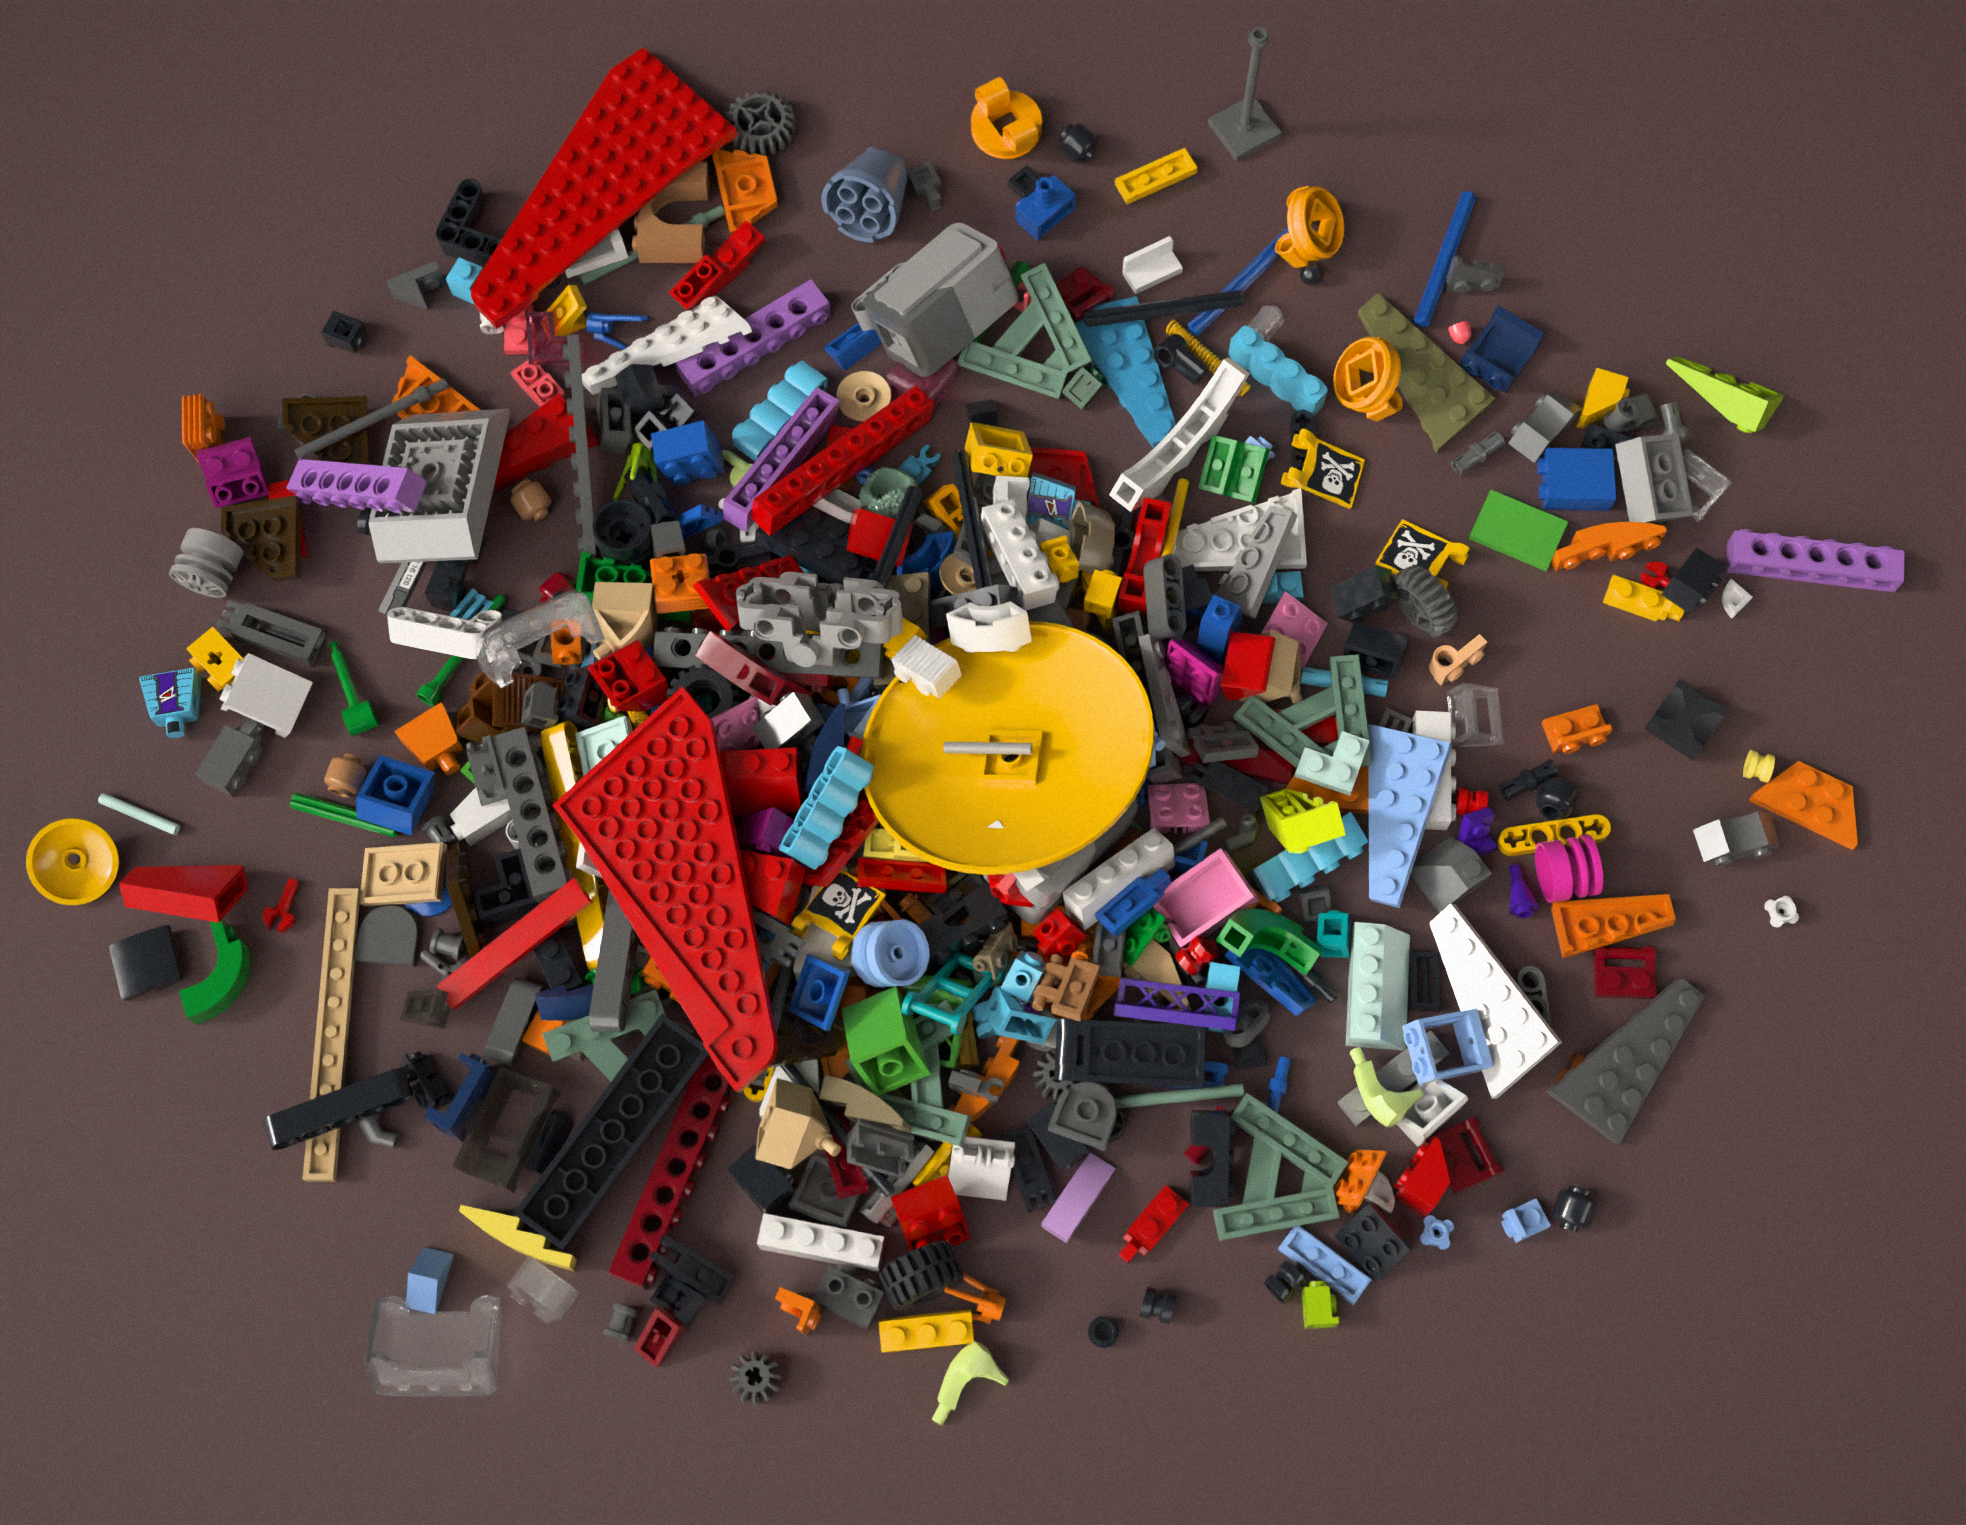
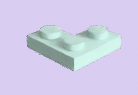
[1295,731,1370,796]

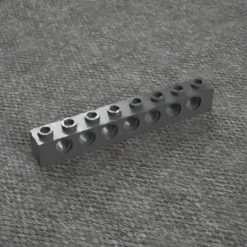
[653,627,886,679]

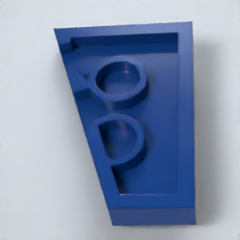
[1224,948,1317,1016]

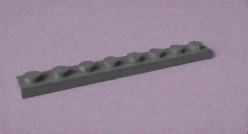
[562,334,596,558]

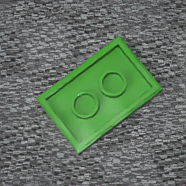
[1469,490,1568,571]

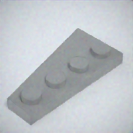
[1215,506,1298,618]
[1138,634,1192,757]

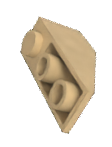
[1123,938,1191,1010]

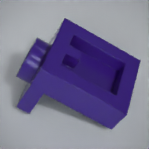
[1457,807,1497,856]

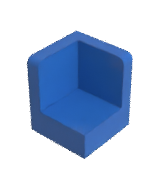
[1170,840,1208,874]

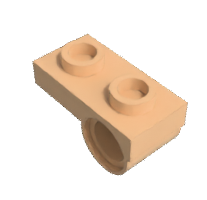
[1429,634,1487,686]

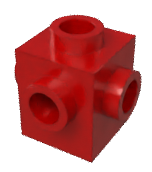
[1032,907,1087,962]

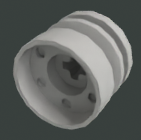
[169,528,244,598]

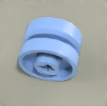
[851,920,930,987]

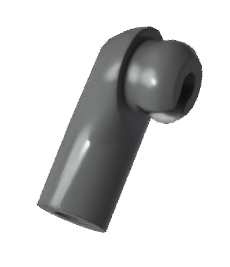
[1224,814,1259,853]
[360,1114,399,1148]

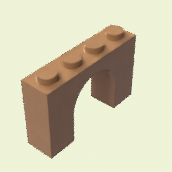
[632,162,710,263]

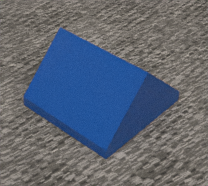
[787,954,851,1031]

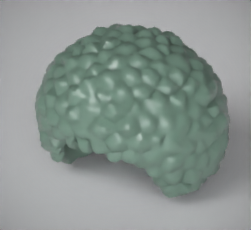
[859,467,919,519]

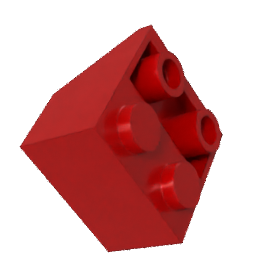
[588,640,668,712]
[1394,1137,1450,1218]
[890,1175,971,1251]

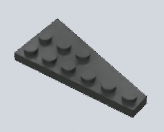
[1545,978,1705,1144]

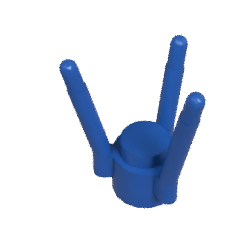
[586,311,649,350]

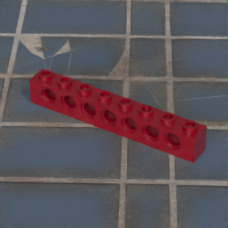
[608,1055,732,1290]

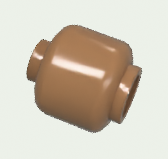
[510,479,552,522]
[324,753,367,798]

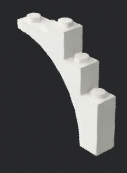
[1109,357,1250,512]

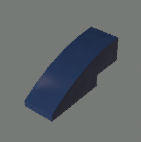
[802,703,845,794]

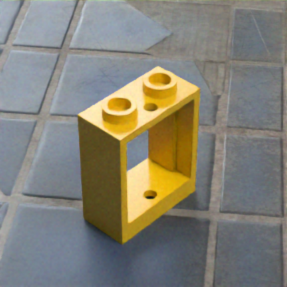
[965,422,1033,478]

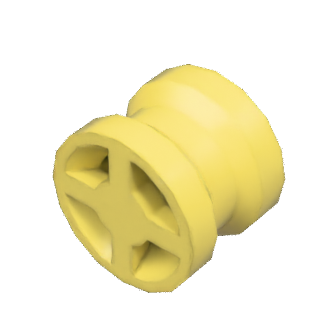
[1743,750,1775,783]

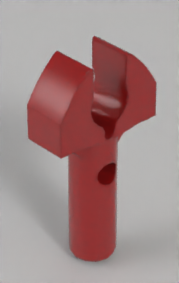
[1640,562,1671,588]
[263,878,299,933]

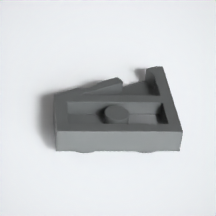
[1445,256,1504,294]

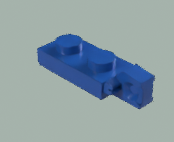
[1095,868,1171,937]

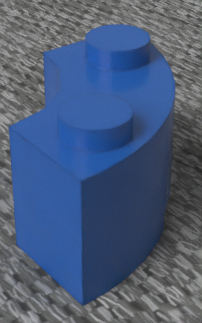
[897,531,958,594]

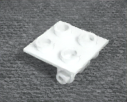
[948,1136,1015,1201]

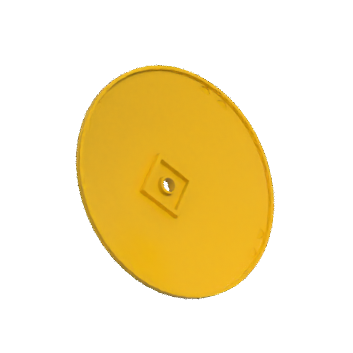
[861,621,1154,875]

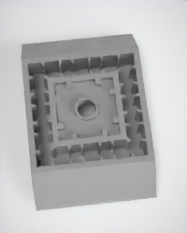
[368,408,511,563]

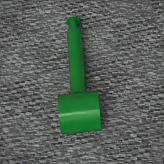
[328,641,379,737]

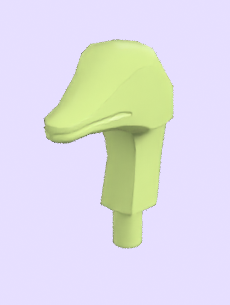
[1350,1047,1423,1128]
[932,1341,1009,1425]

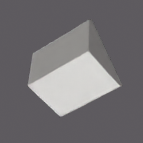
[1397,1080,1468,1147]

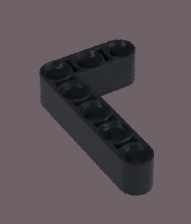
[435,178,562,289]

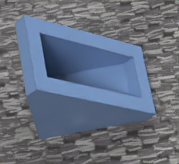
[406,1247,454,1315]

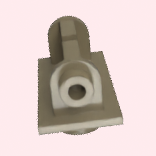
[973,922,1018,980]

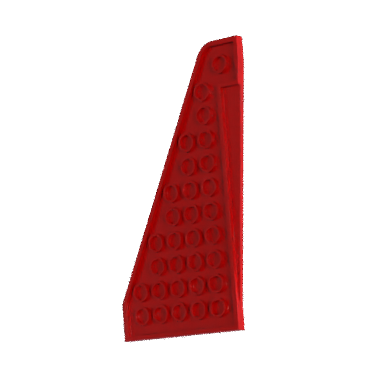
[471,47,738,329]
[553,686,778,1092]

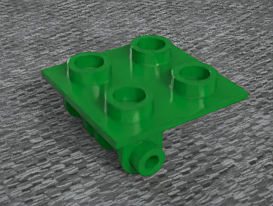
[1123,908,1171,967]

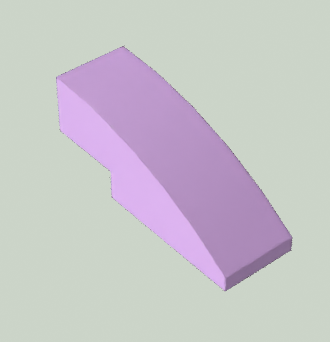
[1041,1152,1116,1244]

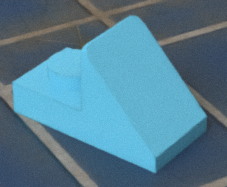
[1262,570,1304,604]

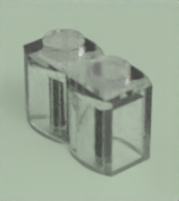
[506,1255,581,1324]

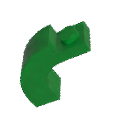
[1216,909,1324,975]
[179,919,250,1025]

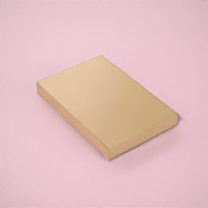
[359,842,447,906]

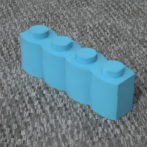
[1228,326,1328,416]
[732,360,828,461]
[779,746,874,870]
[1249,812,1368,903]

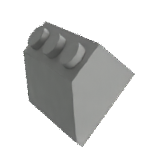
[1615,434,1693,524]

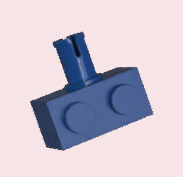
[1016,175,1076,241]

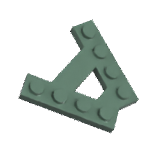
[957,263,1093,400]
[1234,655,1372,789]
[542,989,694,1081]
[845,1000,971,1147]
[1213,1093,1348,1241]

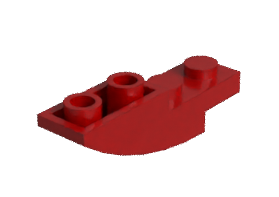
[668,220,767,311]

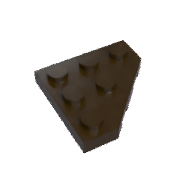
[282,396,370,465]
[221,495,302,582]
[446,843,487,959]
[768,982,847,1068]

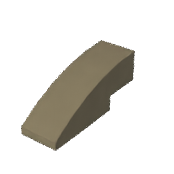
[819,1075,912,1132]

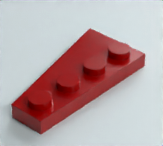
[693,555,804,632]
[803,788,879,887]

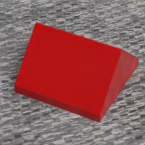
[847,508,913,567]
[1221,632,1276,701]

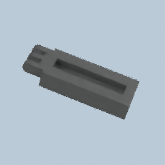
[216,600,327,667]
[751,908,805,968]

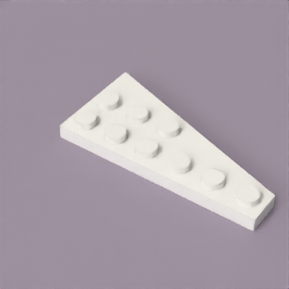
[582,295,752,395]
[1160,488,1307,571]
[1430,904,1562,1099]

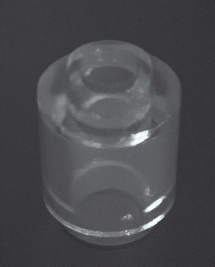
[1247,305,1284,342]

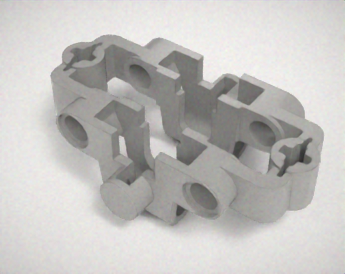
[736,572,903,667]

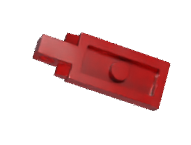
[1119,1185,1189,1263]

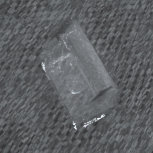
[1682,448,1732,522]
[1446,683,1504,747]

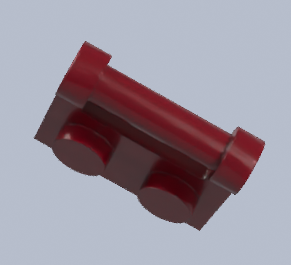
[1056,266,1115,324]
[1592,945,1656,999]
[1427,1116,1504,1195]

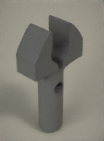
[420,949,463,982]

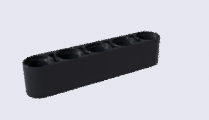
[262,1068,414,1150]

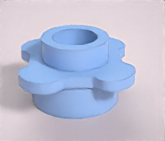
[1420,1215,1454,1250]

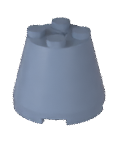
[821,147,907,242]

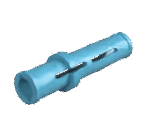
[1300,666,1388,698]

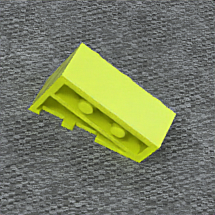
[1260,788,1346,854]

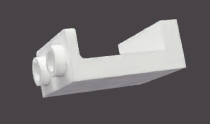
[565,228,628,278]
[220,653,313,738]

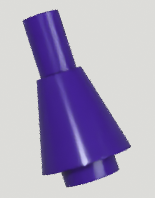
[1509,864,1539,918]

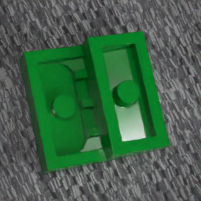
[1198,435,1270,503]

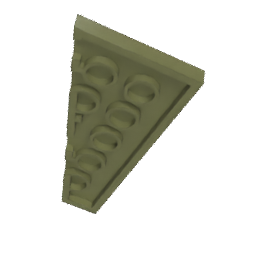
[1358,293,1495,453]

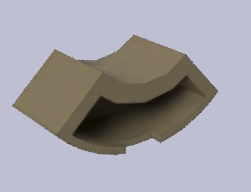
[1067,500,1115,574]

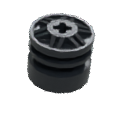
[592,500,653,569]

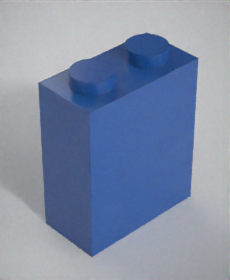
[1537,448,1616,511]

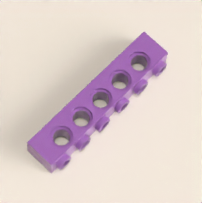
[675,279,831,397]
[723,387,839,532]
[286,459,427,514]
[1726,529,1904,592]

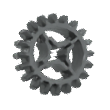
[725,89,796,156]
[1394,564,1458,638]

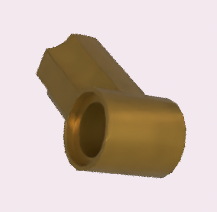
[950,1011,979,1070]

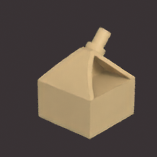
[591,582,658,660]
[1238,630,1304,705]
[756,1078,841,1169]

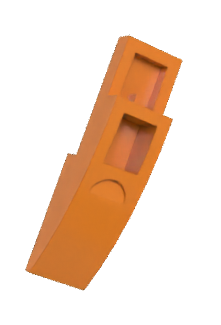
[1551,522,1667,571]
[948,1036,1021,1123]

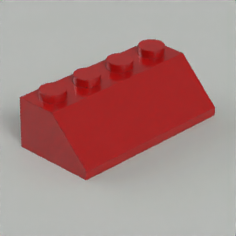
[720,748,803,817]

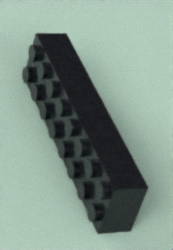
[513,1013,709,1250]

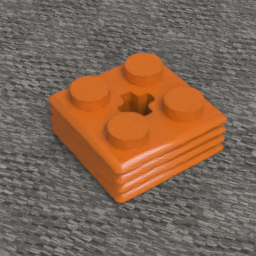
[182,393,225,463]
[650,554,710,614]

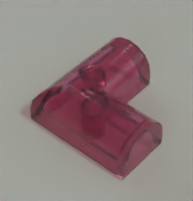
[525,312,584,365]
[886,359,960,409]

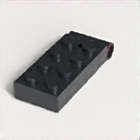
[754,506,896,585]
[1054,1019,1205,1088]

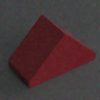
[633,1306,688,1368]

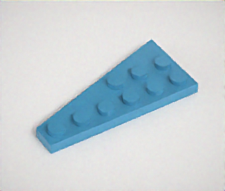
[1075,296,1176,448]

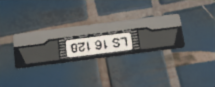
[379,561,426,614]

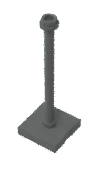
[1208,27,1281,162]

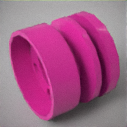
[1535,834,1603,903]

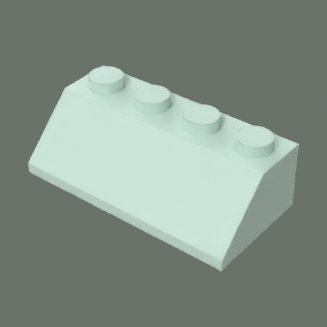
[1346,922,1410,1051]

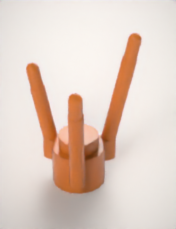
[944,1272,1006,1324]

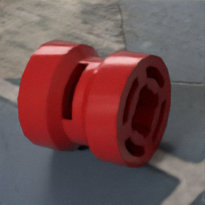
[1454,786,1488,816]
[1175,934,1217,976]

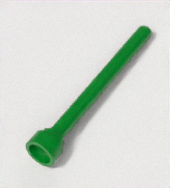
[416,594,506,707]

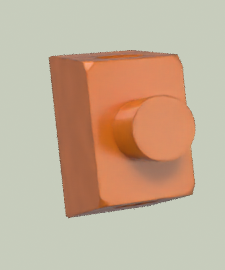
[394,702,464,776]

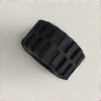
[666,664,741,718]
[879,1241,965,1310]

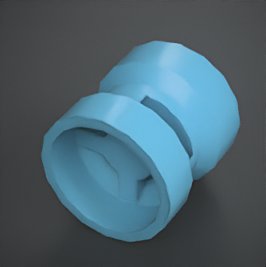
[969,1000,997,1039]

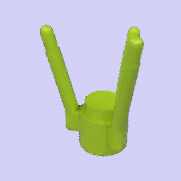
[613,443,658,501]

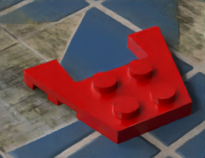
[1027,447,1101,508]

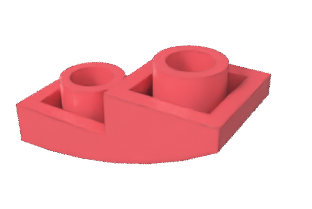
[511,357,565,407]

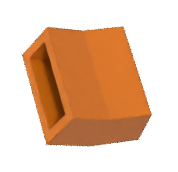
[522,1010,567,1056]

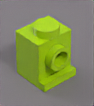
[1301,1281,1339,1329]

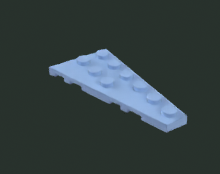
[1368,724,1452,908]

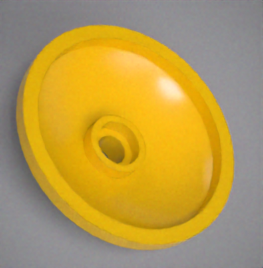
[26,818,119,905]

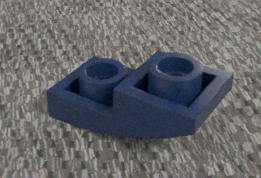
[535,984,594,1021]

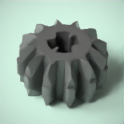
[1032,1053,1079,1103]
[728,1350,782,1406]

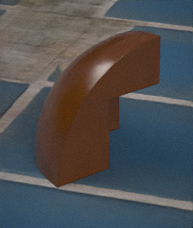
[455,663,529,742]

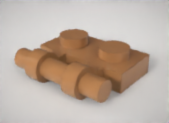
[1032,954,1100,1021]

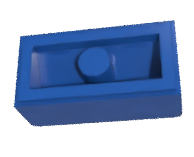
[824,323,882,371]

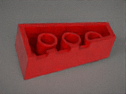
[493,393,597,492]
[740,850,806,926]

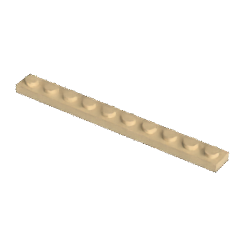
[303,888,360,1182]

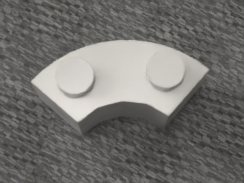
[946,601,1032,653]

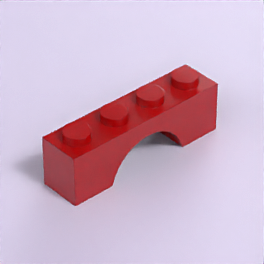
[1117,497,1171,616]

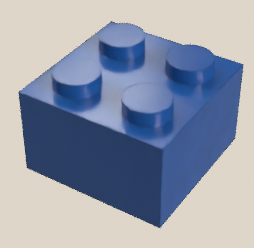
[651,420,725,486]
[356,755,434,836]

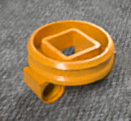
[971,77,1042,159]
[1275,186,1344,268]
[1333,337,1403,422]

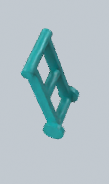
[901,952,1006,1035]

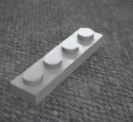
[1337,1030,1450,1127]

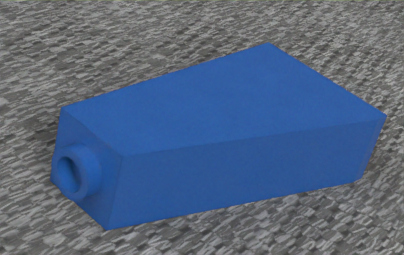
[1196,595,1243,666]

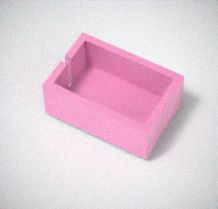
[1153,848,1260,948]

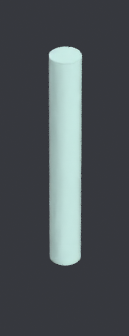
[98,793,180,835]

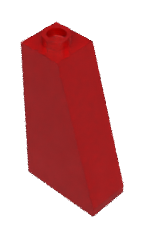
[119,865,249,923]

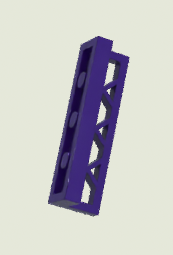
[1114,977,1240,1031]

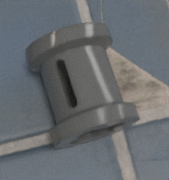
[421,816,459,846]
[430,928,467,961]
[603,1304,640,1342]

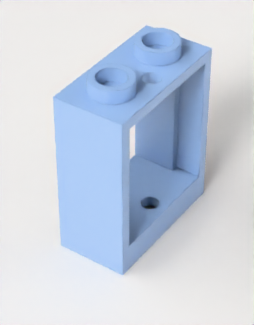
[1402,1008,1493,1085]

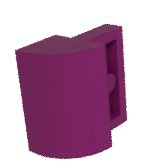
[196,437,269,508]

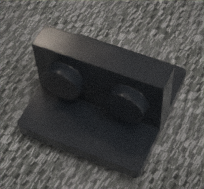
[1335,1202,1414,1282]

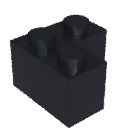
[1182,564,1213,632]
[472,848,538,928]
[727,1145,796,1215]

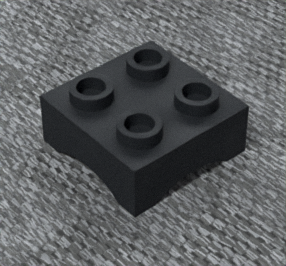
[1644,678,1729,761]

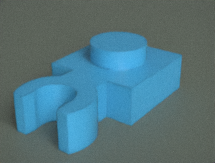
[897,444,941,488]

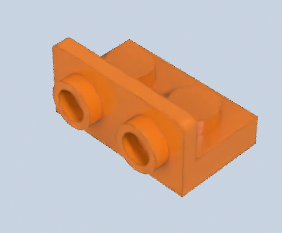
[1542,704,1613,754]
[775,1287,822,1335]

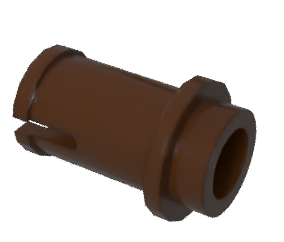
[898,891,934,924]

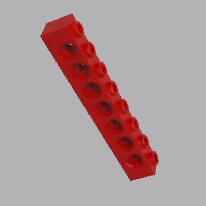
[751,385,935,536]

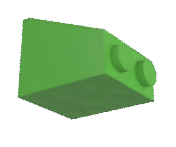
[841,986,931,1096]

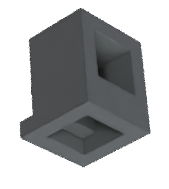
[521,682,558,730]

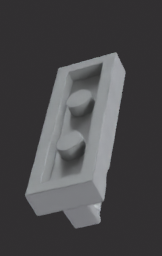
[859,1141,934,1227]

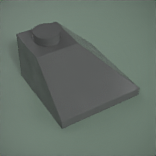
[1410,836,1492,914]

